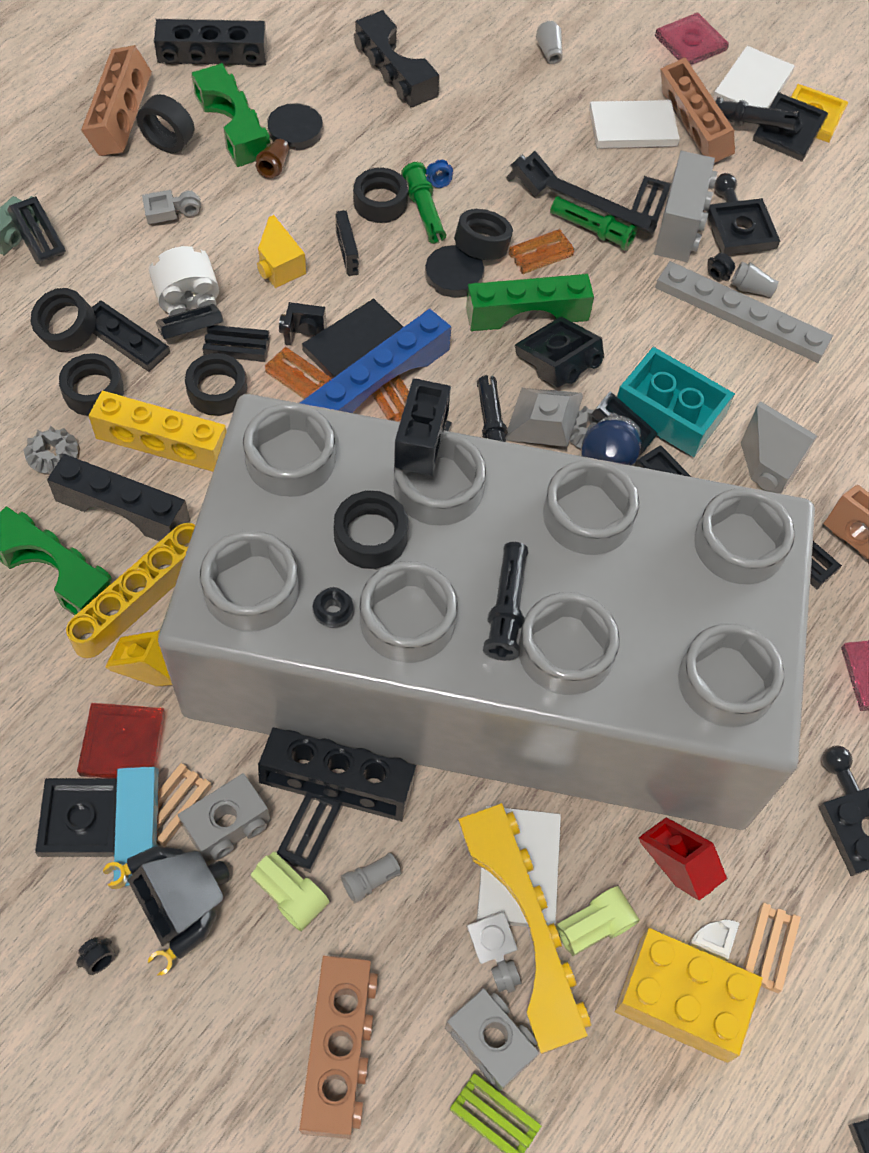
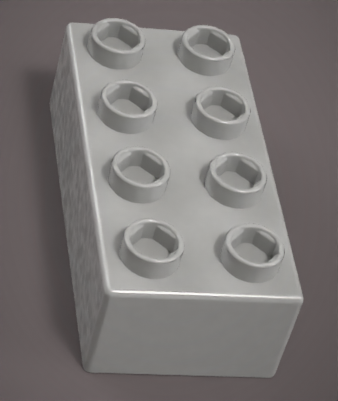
[158,394,815,830]

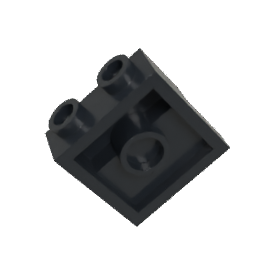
[515,316,604,388]

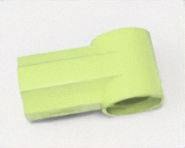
[250,851,330,932]
[556,886,640,957]

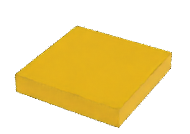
[791,84,848,143]

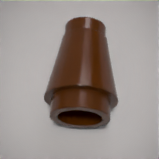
[256,139,289,178]

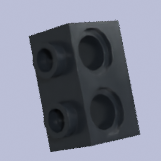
[394,378,451,476]

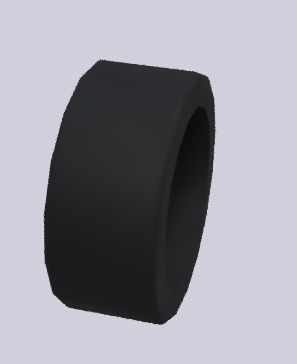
[136,94,195,153]
[353,167,408,223]
[454,209,513,260]
[30,288,96,352]
[59,353,124,416]
[185,353,247,416]
[333,490,408,569]

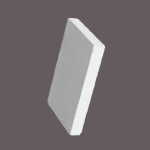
[713,46,795,108]
[589,100,680,148]
[477,806,561,927]

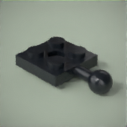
[706,173,780,255]
[819,745,869,877]

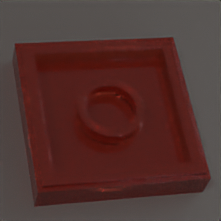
[77,703,166,778]

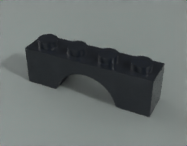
[353,10,440,108]
[47,454,190,541]

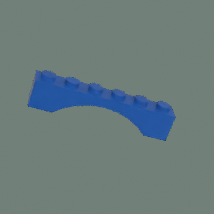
[300,308,452,413]

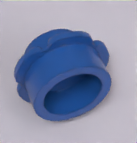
[426,159,453,188]

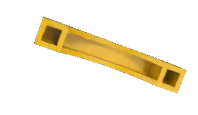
[458,803,592,1054]

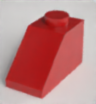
[639,817,728,901]

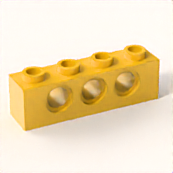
[89,391,226,472]

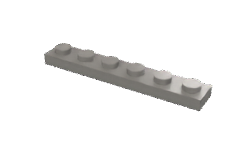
[655,261,833,363]

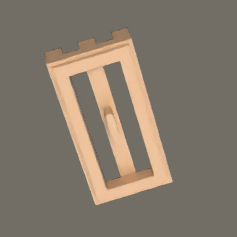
[157,763,212,846]
[743,903,801,993]

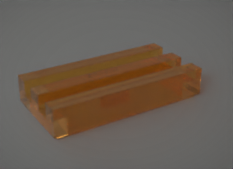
[508,229,574,275]
[265,346,332,399]
[372,375,409,422]

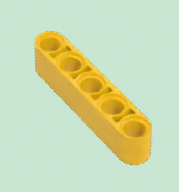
[66,523,195,658]

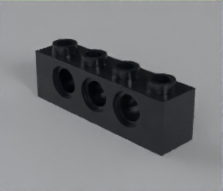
[154,19,267,65]
[258,727,416,822]

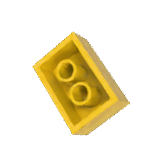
[614,928,763,1063]

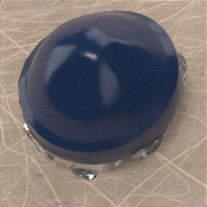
[581,413,641,466]

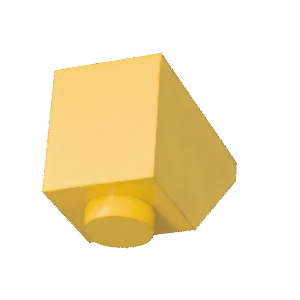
[257,215,306,288]
[105,630,172,686]

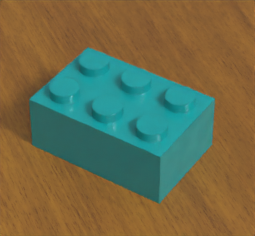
[617,346,735,457]

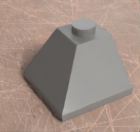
[505,388,583,446]
[741,401,817,494]

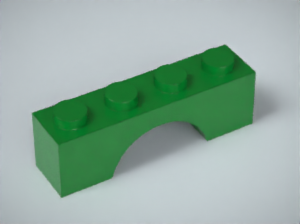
[191,63,270,167]
[466,274,594,332]
[0,506,112,616]

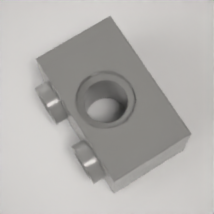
[177,773,271,862]
[445,988,539,1093]

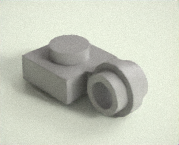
[142,190,201,224]
[467,911,522,993]

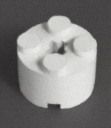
[149,246,219,316]

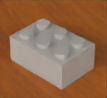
[654,150,718,262]

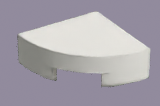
[689,920,739,961]

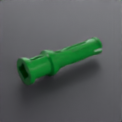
[401,162,446,244]
[550,196,637,251]

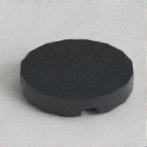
[267,103,323,150]
[425,245,484,297]

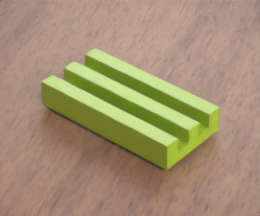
[449,1073,542,1153]

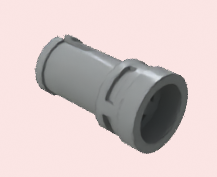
[341,853,401,904]

